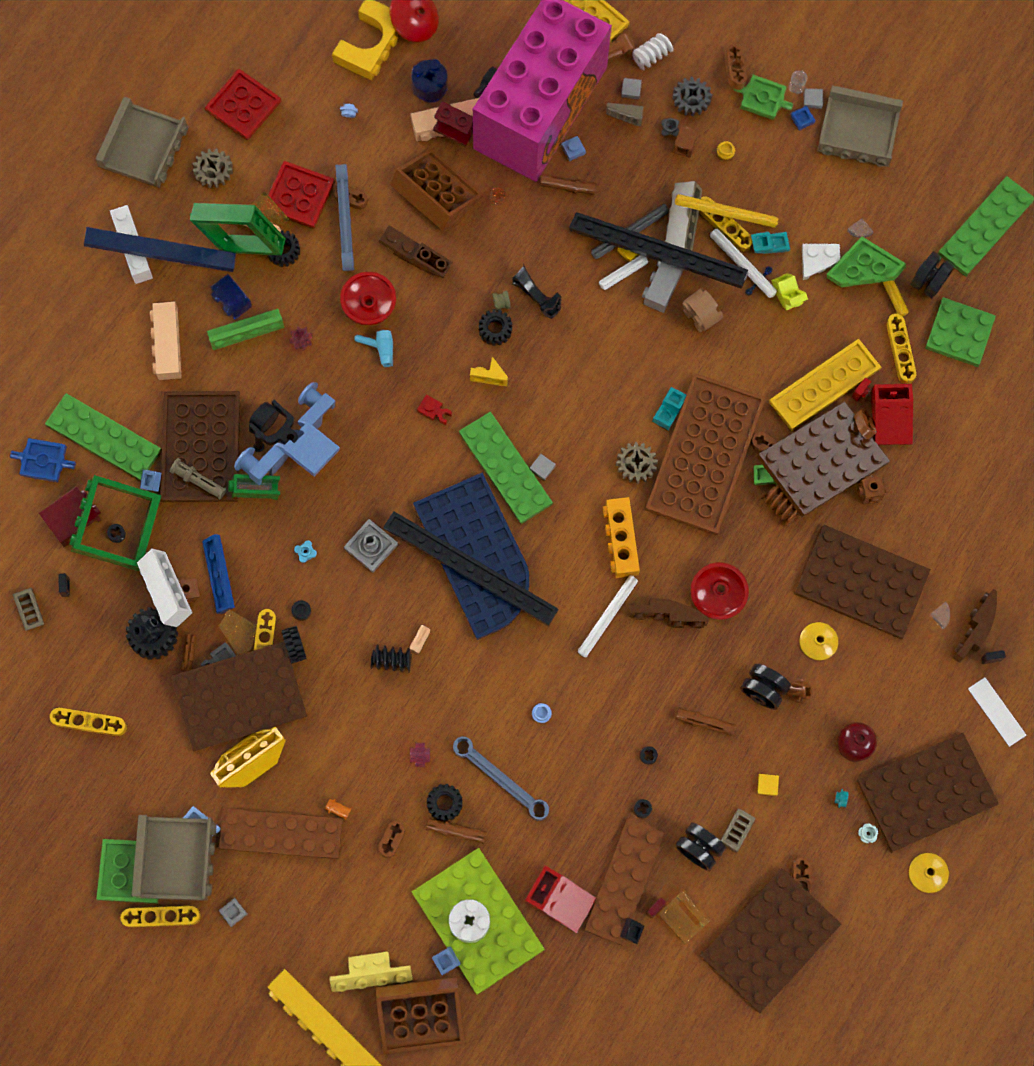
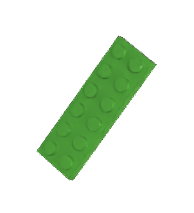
[938,176,1034,277]
[45,393,162,481]
[459,411,553,524]

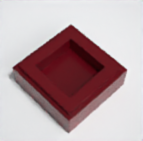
[646,897,666,918]

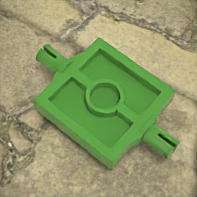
[733,75,794,120]

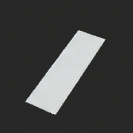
[968,678,1026,747]

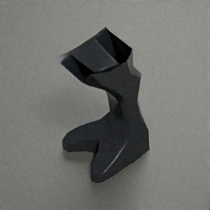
[512,262,562,319]

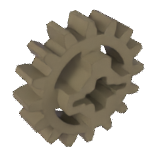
[193,148,233,188]
[616,442,658,484]

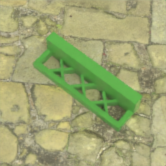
[207,309,284,350]

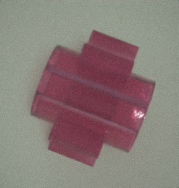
[289,326,313,350]
[410,743,430,767]

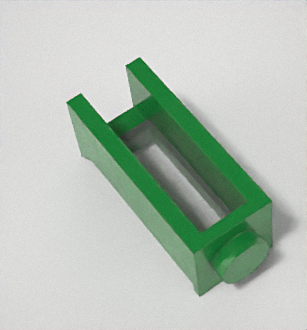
[228,474,280,500]

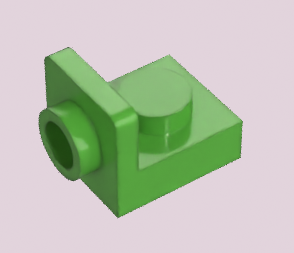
[754,465,777,486]

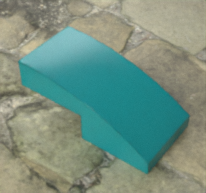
[751,232,790,253]
[652,387,686,430]

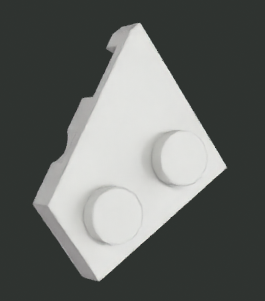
[802,244,840,280]

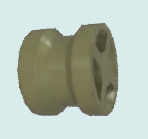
[492,291,511,312]

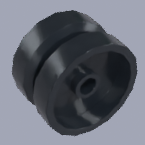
[910,251,955,299]
[740,663,791,710]
[674,822,727,872]

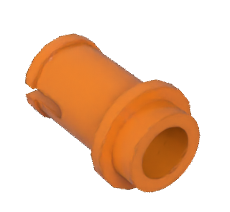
[325,799,351,820]

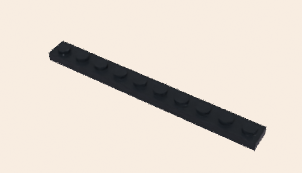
[569,212,748,289]
[384,511,559,627]

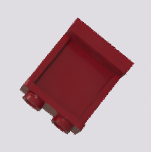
[433,101,473,147]
[39,486,101,547]

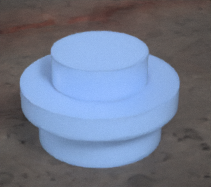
[340,104,358,118]
[532,703,552,723]

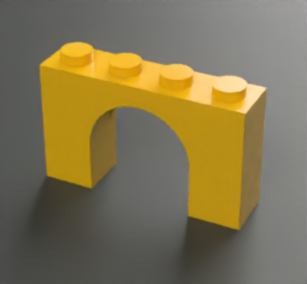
[332,0,399,80]

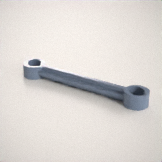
[336,164,354,271]
[453,737,549,821]

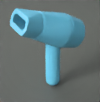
[354,330,393,367]

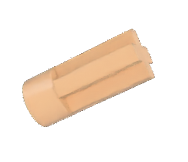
[409,625,430,654]

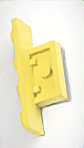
[330,952,412,992]

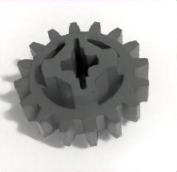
[672,77,712,116]

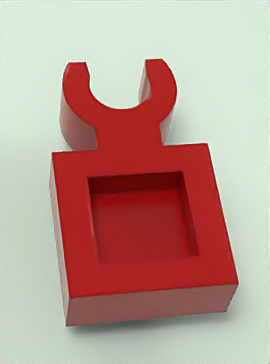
[417,394,452,425]

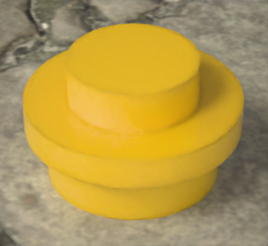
[717,141,735,160]

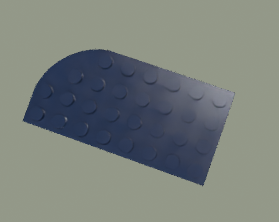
[413,473,529,640]

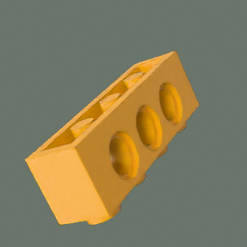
[603,497,640,578]

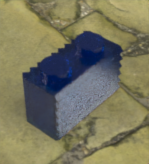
[210,274,252,319]

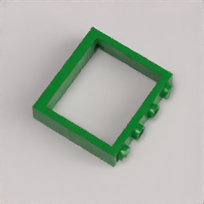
[190,203,286,255]
[69,475,162,571]

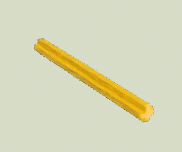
[675,194,778,228]

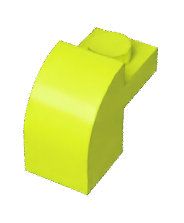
[771,273,808,310]

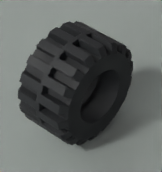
[126,607,178,660]

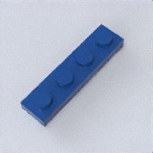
[202,534,235,614]

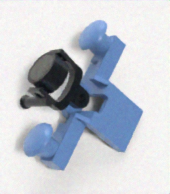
[234,382,340,485]

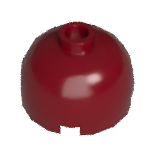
[837,722,877,762]

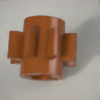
[788,679,812,704]

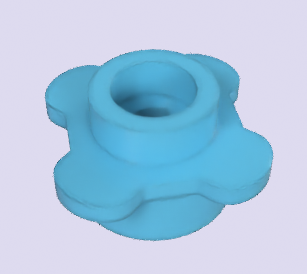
[294,540,317,563]

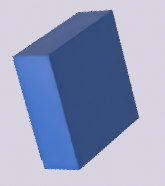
[790,106,815,130]

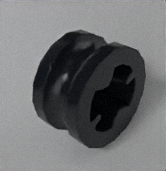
[107,524,126,543]
[640,746,658,765]
[634,799,652,818]

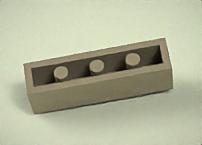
[665,181,702,251]

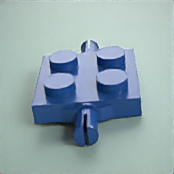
[10,438,76,482]

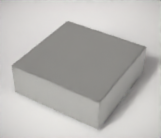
[621,78,642,99]
[804,88,823,109]
[530,454,556,481]
[219,898,247,927]

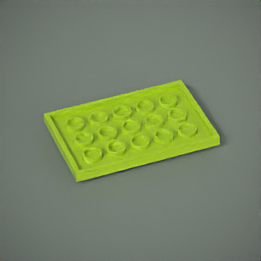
[412,848,545,995]

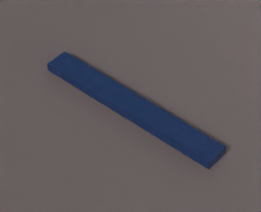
[84,227,236,272]

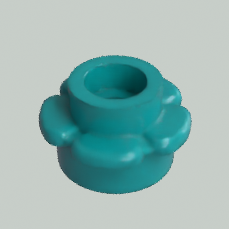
[835,789,849,808]

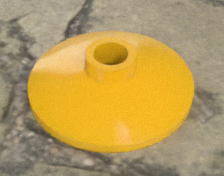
[799,622,838,661]
[909,853,949,893]

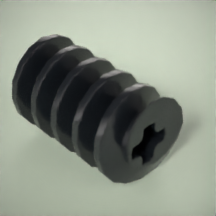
[371,644,412,673]

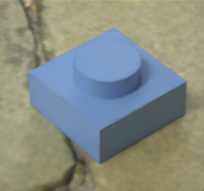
[561,136,586,161]
[140,470,161,491]
[432,946,461,975]

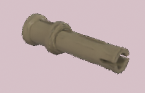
[169,458,226,499]

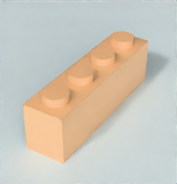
[411,98,479,141]
[150,302,182,380]

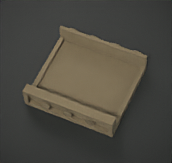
[817,85,903,167]
[96,97,188,188]
[132,815,216,901]

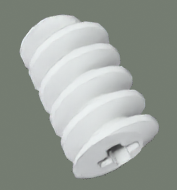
[633,33,674,70]

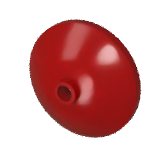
[389,0,439,43]
[340,272,396,325]
[691,562,749,620]

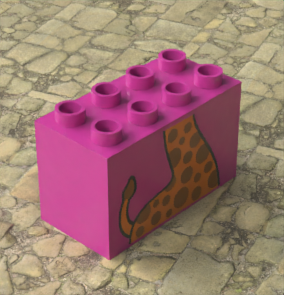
[473,0,612,182]

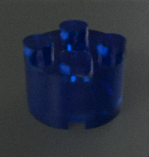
[411,59,448,103]

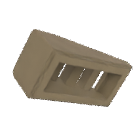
[606,103,643,126]
[13,588,44,631]
[720,808,756,853]

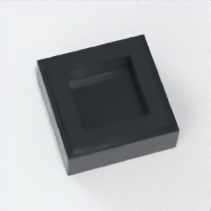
[58,573,70,597]
[981,650,1006,665]
[620,918,644,945]

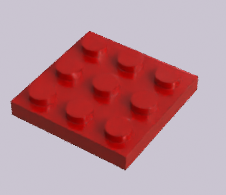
[204,68,282,141]
[263,161,335,229]

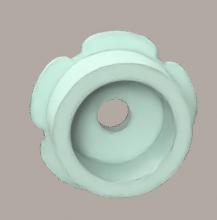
[858,824,878,843]

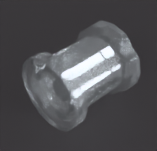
[789,71,807,94]

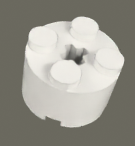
[449,900,490,943]

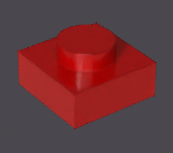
[852,377,872,402]

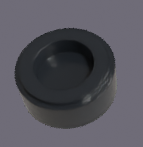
[291,600,311,621]

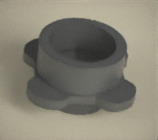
[661,118,679,136]

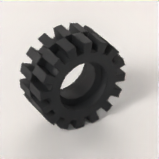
[268,230,300,267]
[479,309,512,346]
[281,626,307,664]
[427,784,463,821]

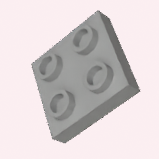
[344,519,398,573]

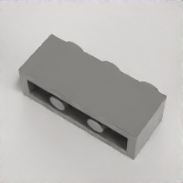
[642,261,684,313]

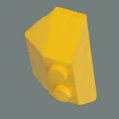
[210,727,286,787]

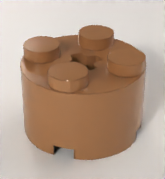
[682,288,723,332]

